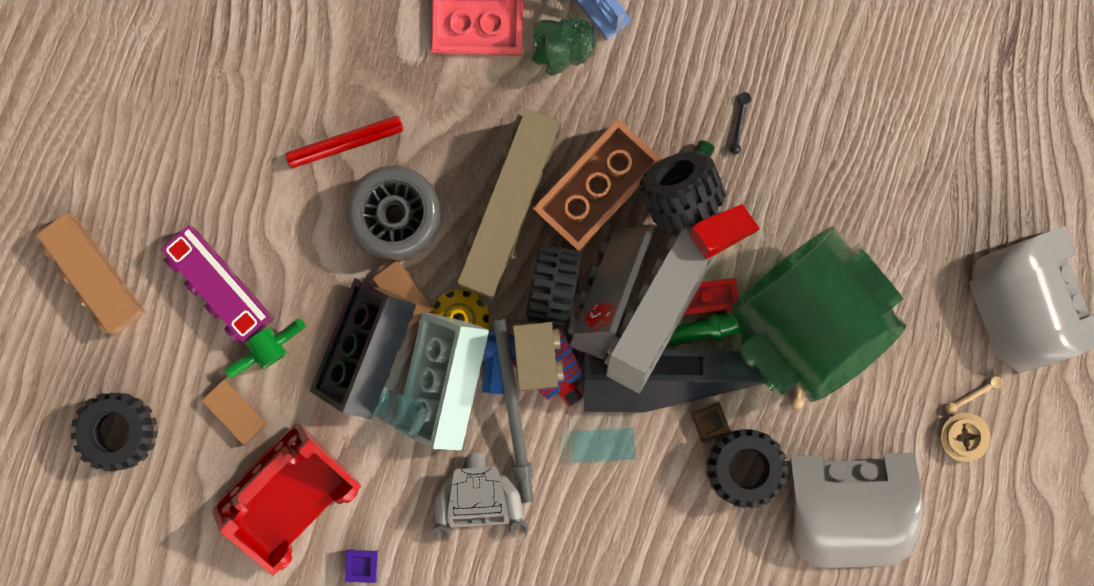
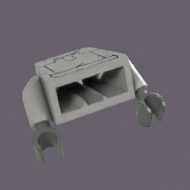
[432,453,528,542]

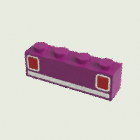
[161,225,275,342]

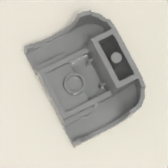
[969,226,1094,373]
[788,453,923,568]

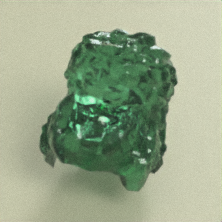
[531,17,596,76]

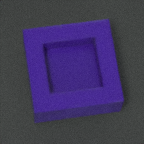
[345,549,379,583]

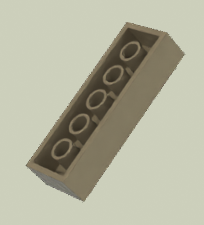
[455,108,561,301]

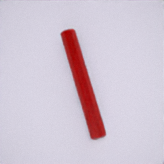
[286,116,403,168]

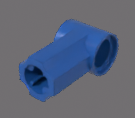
[482,332,516,394]

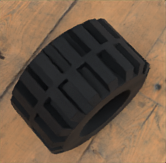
[639,151,726,230]
[526,244,581,328]
[71,393,158,471]
[706,429,788,508]

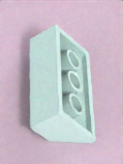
[395,312,489,450]

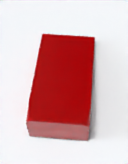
[689,204,760,260]

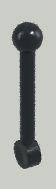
[729,92,751,154]

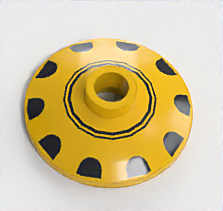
[431,289,490,330]

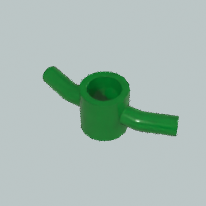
[224,318,306,379]

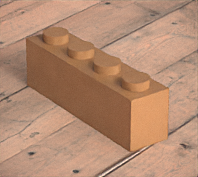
[36,212,146,335]

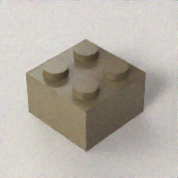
[513,322,564,391]

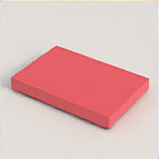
[431,0,523,56]

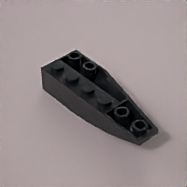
[583,350,769,412]

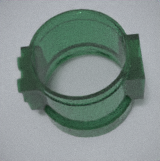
[727,226,906,402]

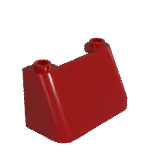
[213,423,362,576]

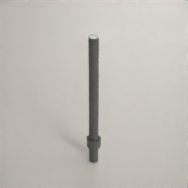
[493,318,534,503]

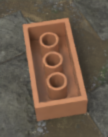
[533,119,662,252]

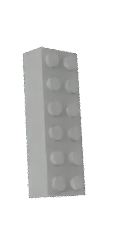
[605,210,722,394]

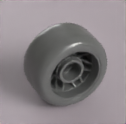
[347,166,442,261]

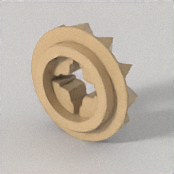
[940,413,990,462]

